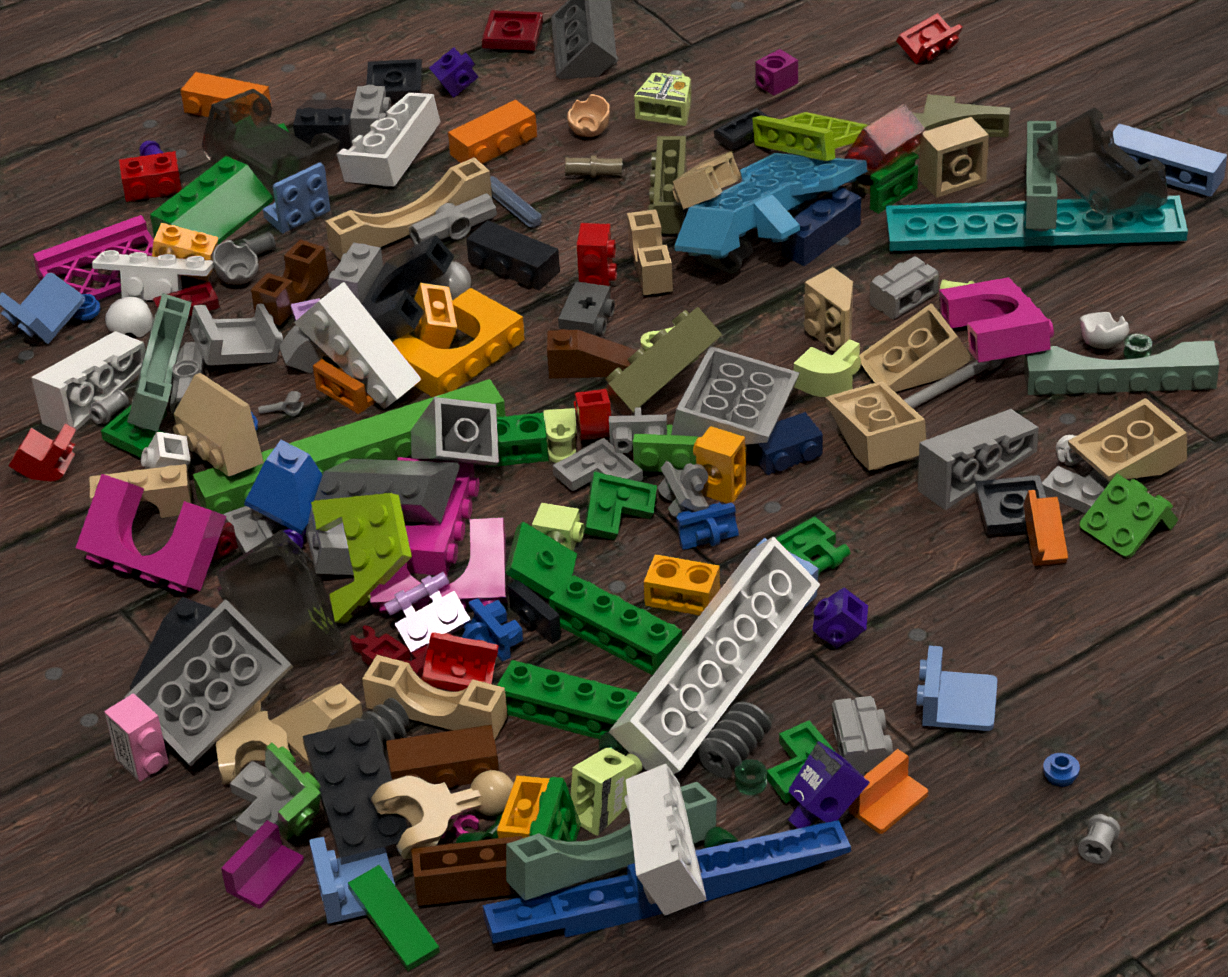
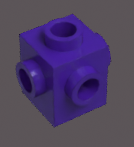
[429,47,478,98]
[813,587,868,649]

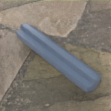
[490,176,542,228]

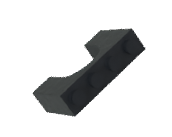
[362,235,454,341]

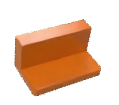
[313,359,376,414]
[1023,490,1068,566]
[849,749,928,834]

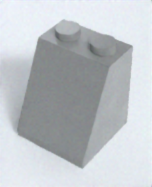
[411,397,499,466]

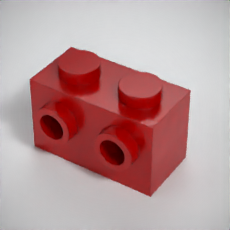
[119,151,182,202]
[576,223,617,286]

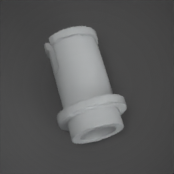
[89,390,129,424]

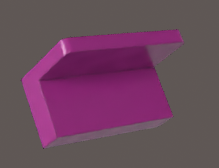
[221,820,304,909]

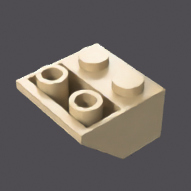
[804,267,853,352]

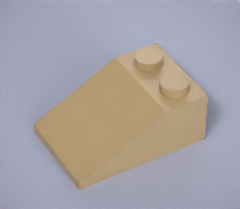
[859,303,973,392]
[825,381,926,470]
[1068,398,1187,481]

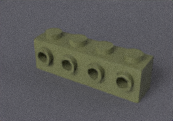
[648,136,687,235]
[604,307,722,416]

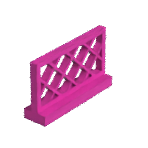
[33,215,154,300]

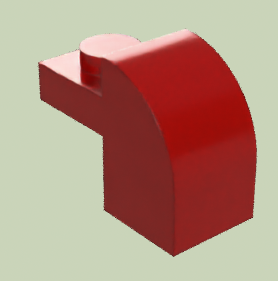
[573,389,611,441]
[8,423,76,482]

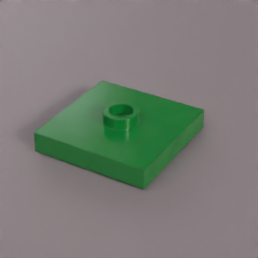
[505,521,577,599]

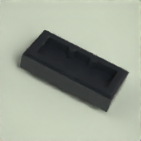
[714,108,769,150]
[508,580,561,644]

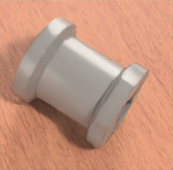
[1078,814,1120,864]

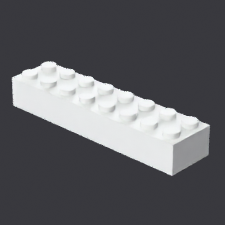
[609,537,820,774]

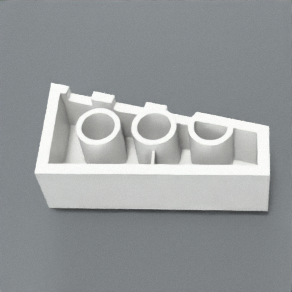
[337,93,440,187]
[294,282,422,409]
[31,331,145,432]
[624,764,707,915]

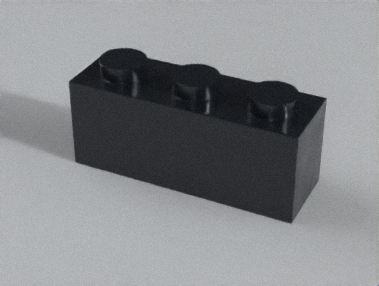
[466,220,560,291]

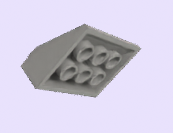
[671,346,800,445]
[125,599,293,766]

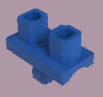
[676,502,739,550]
[462,598,523,662]

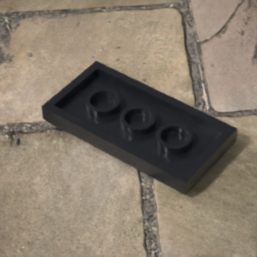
[303,719,408,865]

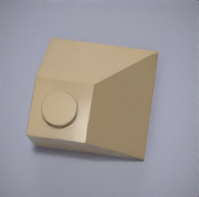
[270,683,363,765]

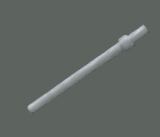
[904,357,1008,409]

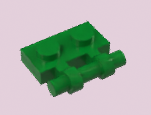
[776,516,851,577]

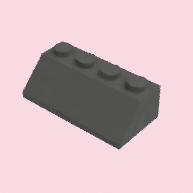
[551,0,617,79]
[314,459,460,524]

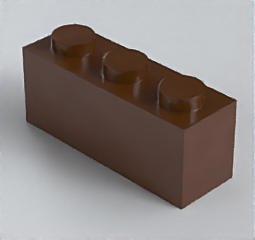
[386,724,499,788]
[411,836,523,906]

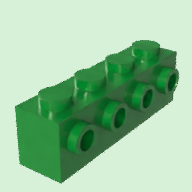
[549,575,682,675]
[497,660,639,745]

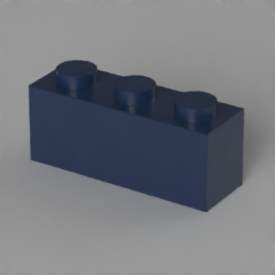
[782,186,861,266]

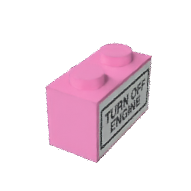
[104,693,169,781]

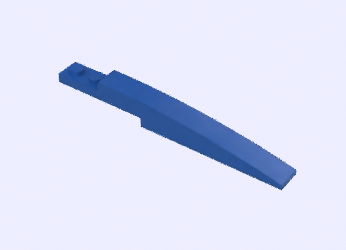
[483,820,851,943]

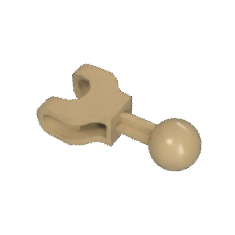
[216,689,290,785]
[371,770,513,859]

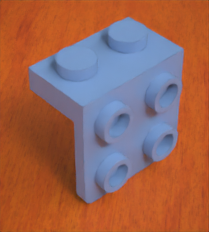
[0,273,85,344]
[916,646,997,731]

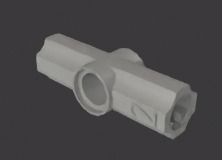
[409,193,497,245]
[170,342,205,414]

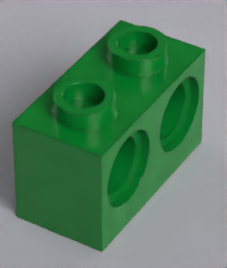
[485,413,549,468]

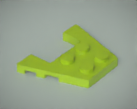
[311,493,412,624]

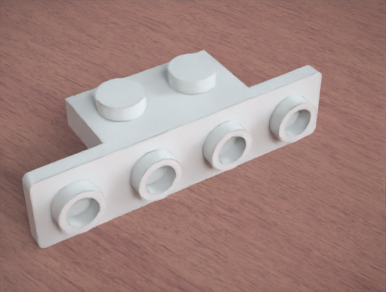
[92,250,214,300]

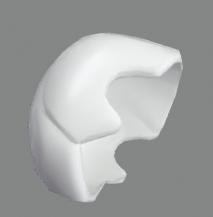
[105,297,154,337]
[1079,312,1129,349]

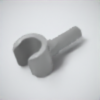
[258,391,304,416]

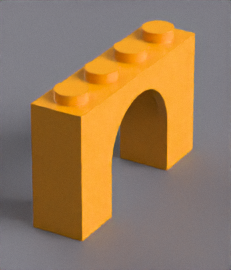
[392,288,525,397]

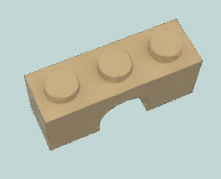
[627,209,673,295]
[90,464,192,518]

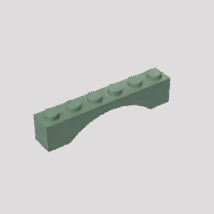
[1026,121,1057,231]
[127,293,192,432]
[1024,341,1219,395]
[506,782,717,900]

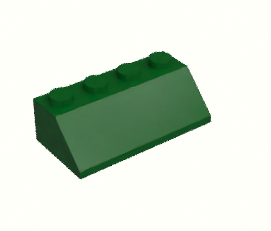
[150,156,273,244]

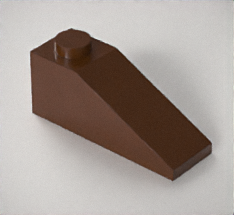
[547,329,637,379]

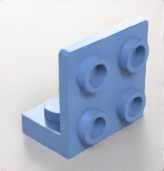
[263,163,331,233]
[309,837,395,924]

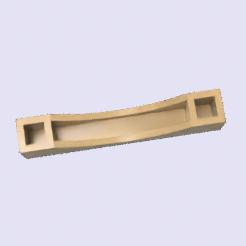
[325,157,492,260]

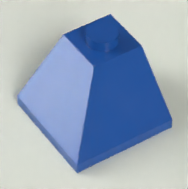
[244,440,323,534]

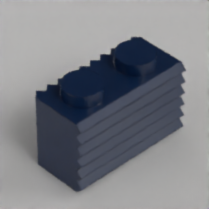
[748,412,823,475]

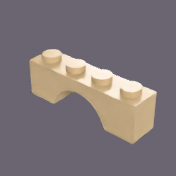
[672,151,741,209]
[362,655,508,739]

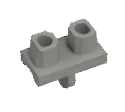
[609,407,667,453]
[657,461,709,517]

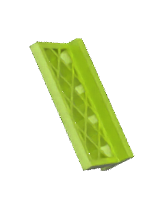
[752,112,879,161]

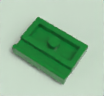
[870,150,919,214]

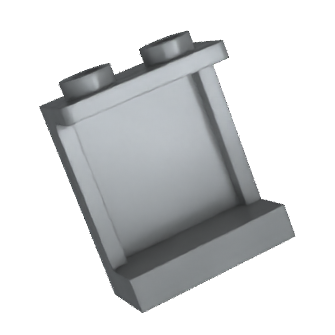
[189,304,283,365]

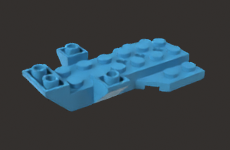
[675,153,868,259]

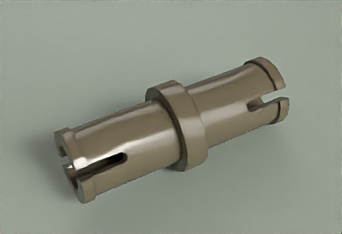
[565,155,622,178]

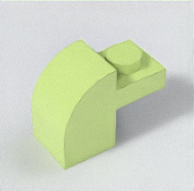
[794,339,861,397]

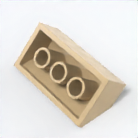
[173,373,264,476]

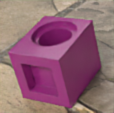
[755,49,798,96]

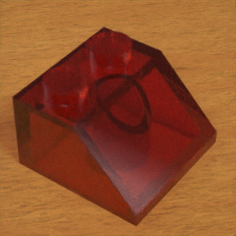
[844,104,926,170]

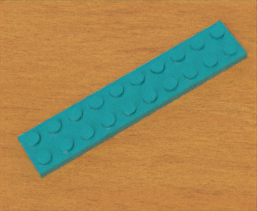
[886,195,1188,251]

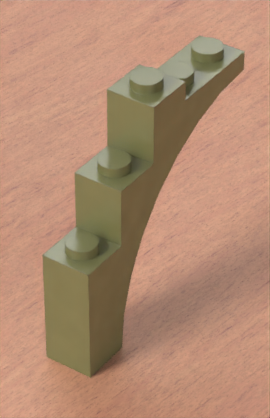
[852,94,1011,194]

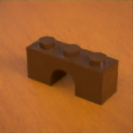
[251,239,329,326]

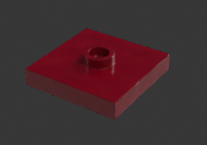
[482,10,543,50]

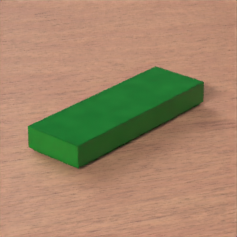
[348,864,440,972]

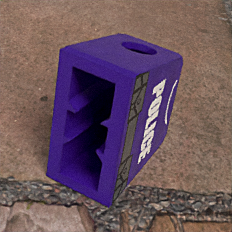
[788,741,870,829]

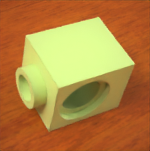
[532,503,584,551]

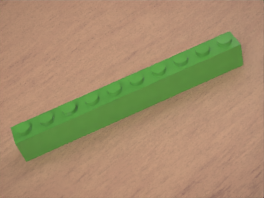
[193,379,506,515]

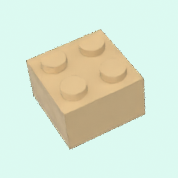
[919,117,989,198]

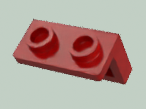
[896,13,963,65]
[422,632,499,692]

